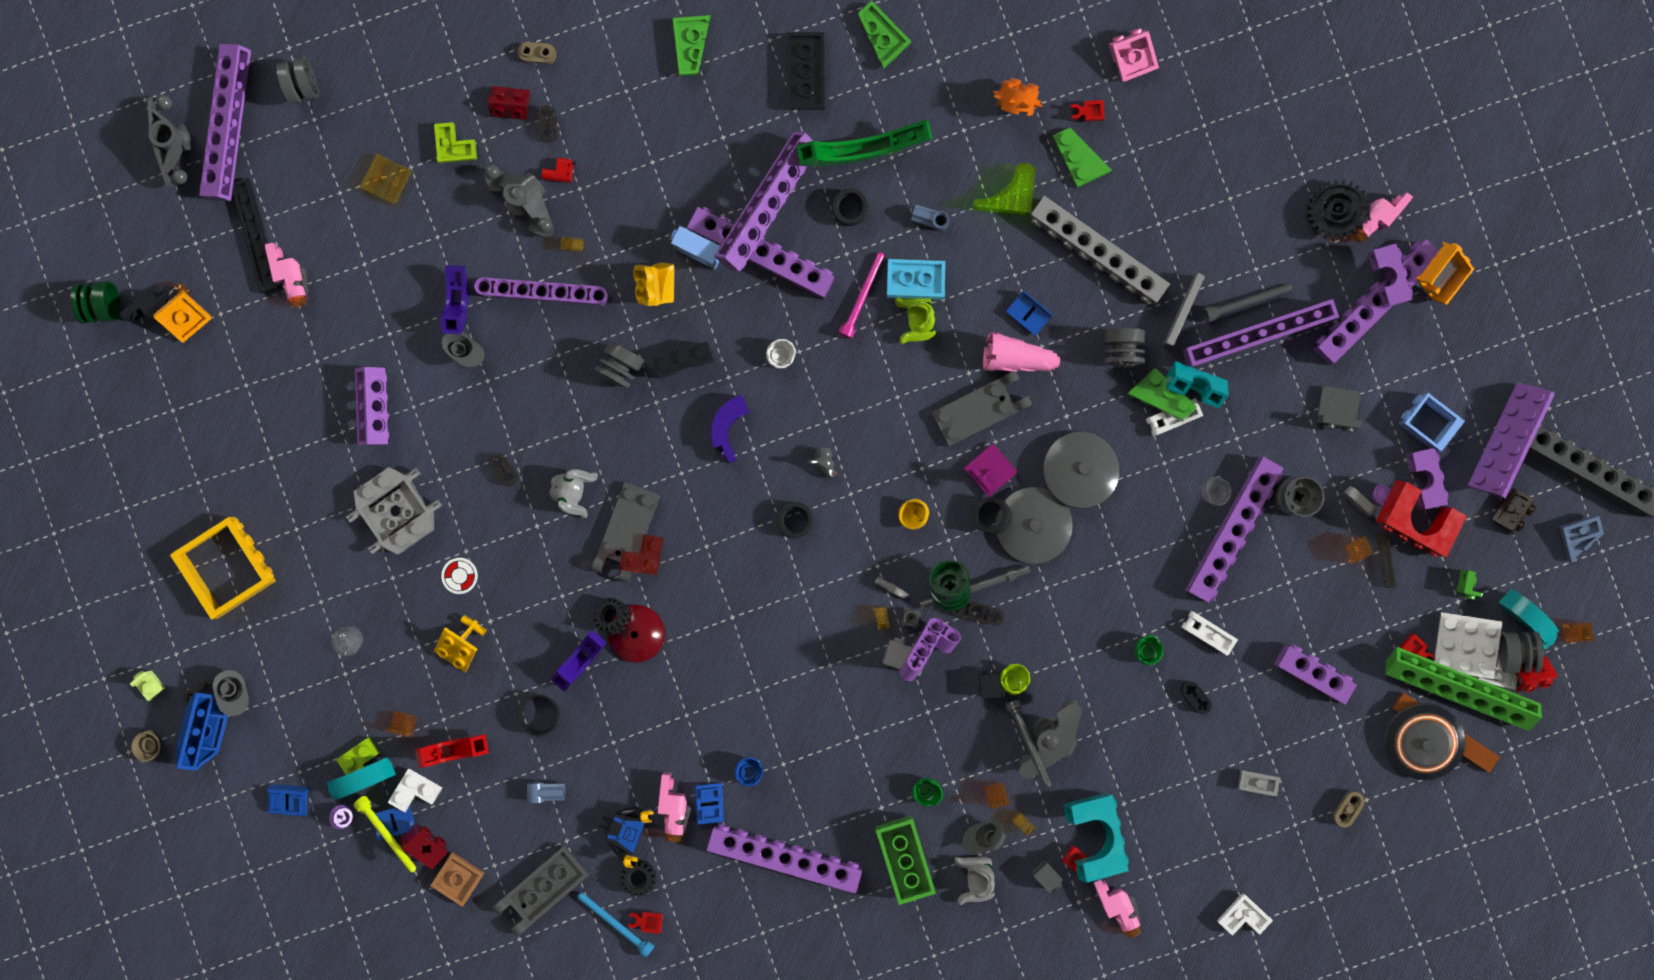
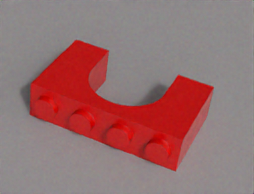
[1375,480,1467,558]

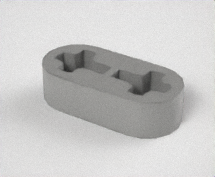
[1343,486,1377,518]

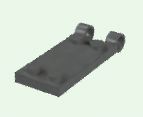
[932,371,1033,447]
[591,482,661,583]
[492,845,589,937]

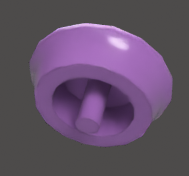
[1372,484,1391,507]
[329,805,353,829]

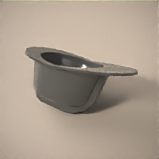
[441,332,485,368]
[213,670,249,716]
[962,819,1007,854]

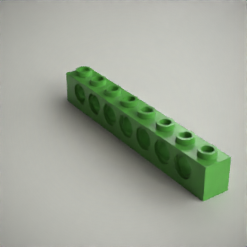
[1385,647,1542,731]

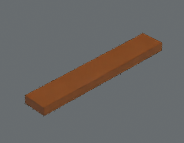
[1392,692,1500,773]

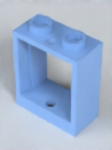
[670,226,720,270]
[1398,393,1465,452]

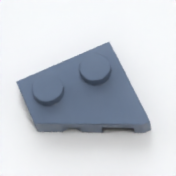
[1559,515,1604,562]

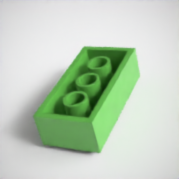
[875,815,936,905]

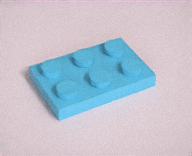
[887,259,945,300]

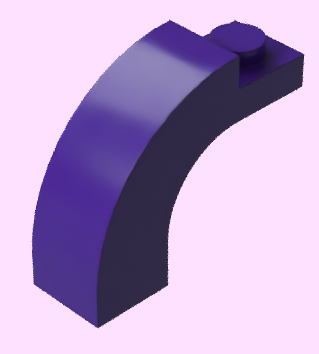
[440,265,469,334]
[711,394,750,463]
[550,630,606,692]

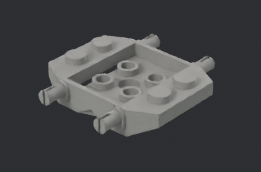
[346,467,443,554]

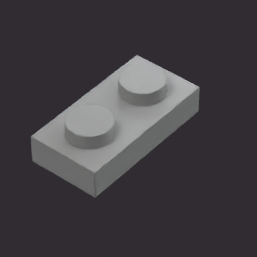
[1237,770,1280,797]

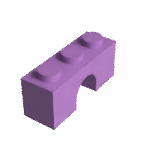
[1368,244,1413,308]
[1406,448,1448,510]

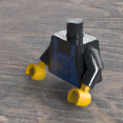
[598,806,654,868]

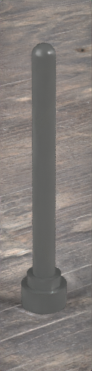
[1203,284,1292,323]
[1005,700,1051,788]

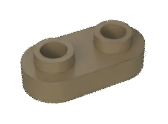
[518,42,557,64]
[1333,791,1365,828]

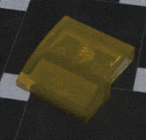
[360,153,412,205]

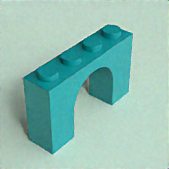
[1063,793,1129,883]

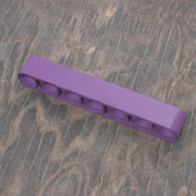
[474,278,609,306]

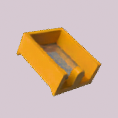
[1416,242,1474,305]

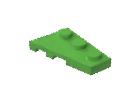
[858,0,911,70]
[672,15,711,77]
[1052,128,1112,188]
[1127,368,1197,422]

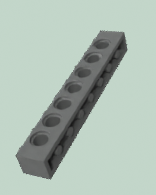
[1528,424,1654,517]

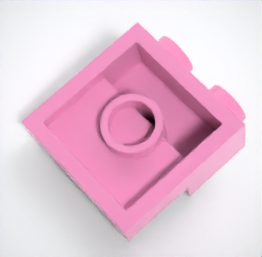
[1109,28,1159,82]

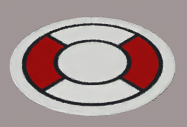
[441,558,478,594]

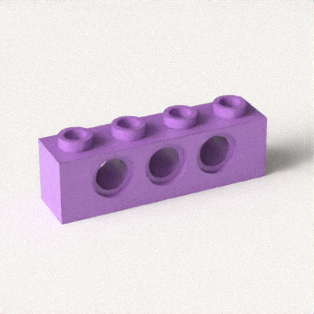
[355,367,389,446]
[1273,644,1357,705]

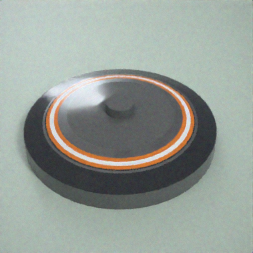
[1384,703,1465,780]

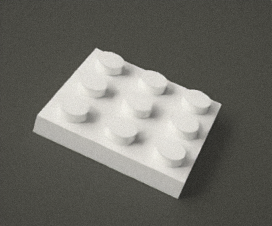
[1434,612,1502,679]

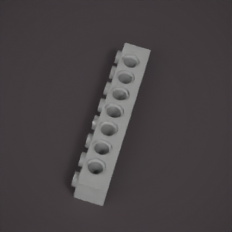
[1029,196,1170,305]

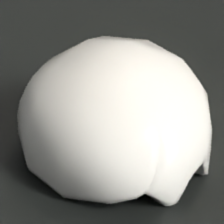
[766,339,796,368]

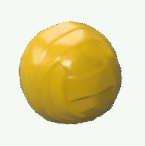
[898,499,929,530]

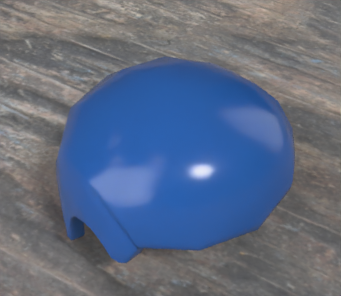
[734,757,763,787]

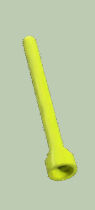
[353,796,416,872]

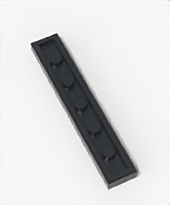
[232,178,281,294]

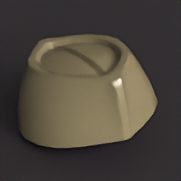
[131,729,161,762]

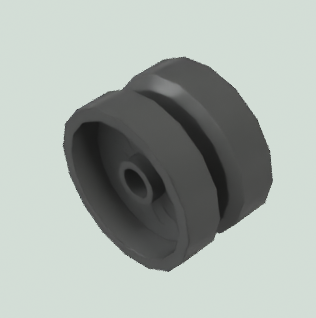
[276,56,319,105]

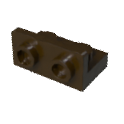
[1492,488,1536,535]

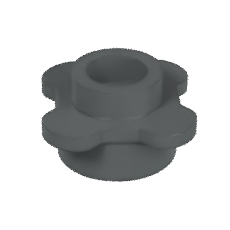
[901,608,922,629]

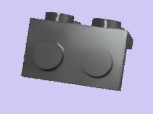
[1316,386,1362,432]

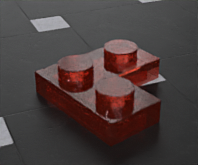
[619,534,664,575]

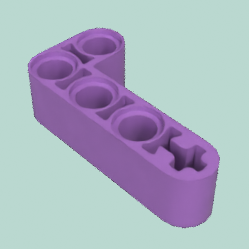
[899,618,961,681]

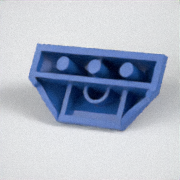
[176,692,228,771]

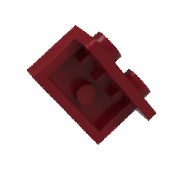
[488,86,531,120]

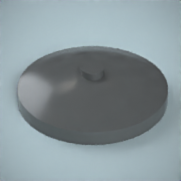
[1042,432,1119,509]
[995,487,1073,564]

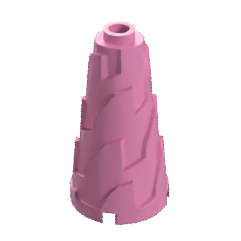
[983,332,1060,372]

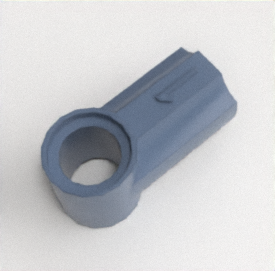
[911,205,949,232]
[527,781,566,803]

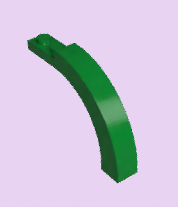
[796,120,933,166]

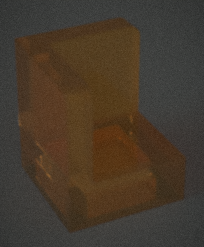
[1344,536,1374,564]
[1562,621,1594,643]
[386,711,417,737]
[984,782,1009,809]

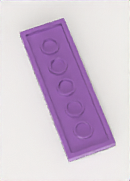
[1468,382,1555,498]

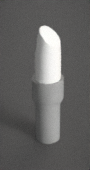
[875,577,909,599]

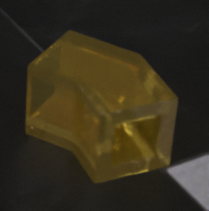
[561,237,584,253]
[874,606,890,630]
[1012,812,1036,836]

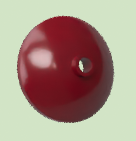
[607,605,665,663]

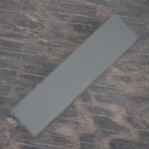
[1163,273,1205,347]

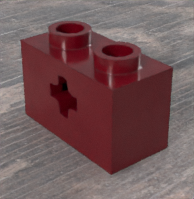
[400,823,448,869]

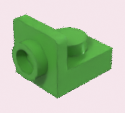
[1457,570,1483,600]

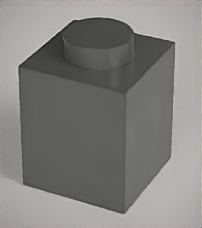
[1031,860,1063,893]

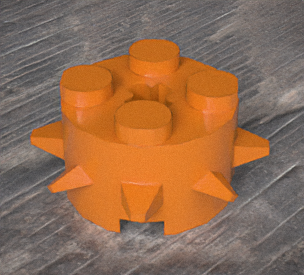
[993,78,1042,116]

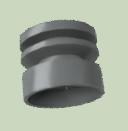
[1104,328,1145,367]
[593,340,645,389]
[1274,476,1325,517]
[1499,632,1544,673]

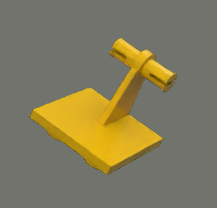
[434,615,487,672]

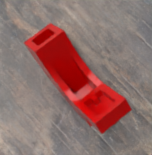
[415,734,489,768]

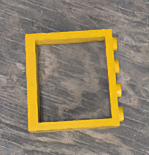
[170,517,276,620]

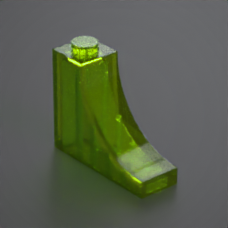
[972,163,1036,216]

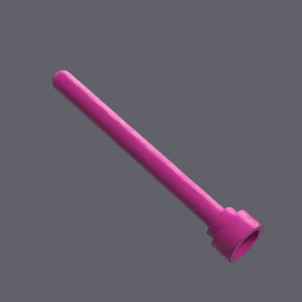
[838,252,884,339]

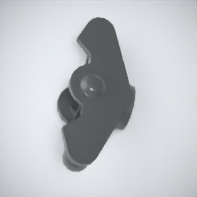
[148,95,191,188]
[484,165,554,238]
[1019,698,1082,779]

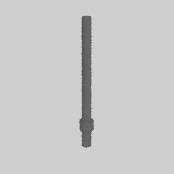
[919,566,1031,609]

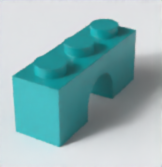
[1166,361,1229,408]

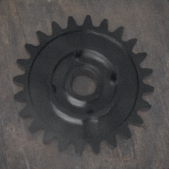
[1306,179,1371,241]

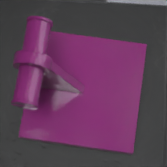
[964,443,1017,497]

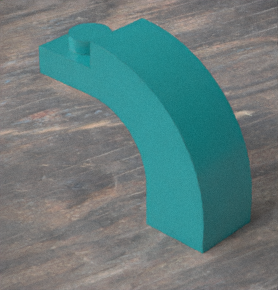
[1498,589,1559,650]
[326,757,396,800]

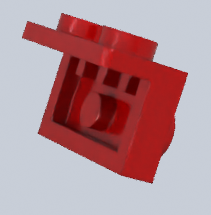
[1515,656,1558,693]

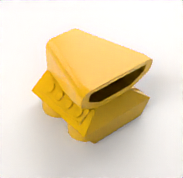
[633,262,674,306]

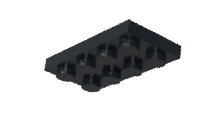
[786,32,825,110]

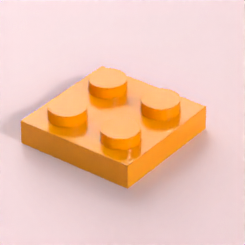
[153,290,212,343]

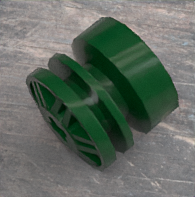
[71,281,121,324]
[929,560,971,611]

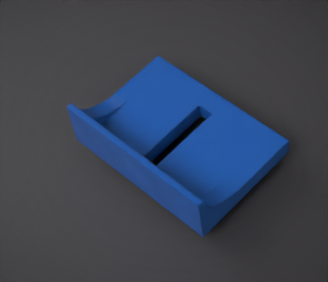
[1006,291,1053,336]
[694,783,724,824]
[268,784,310,816]
[375,806,415,841]

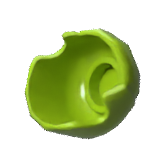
[1000,664,1030,695]

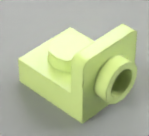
[130,670,166,701]

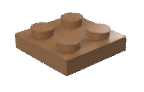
[430,852,485,907]

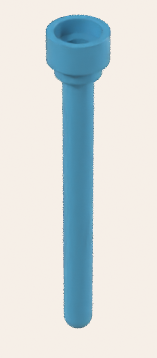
[577,892,655,958]

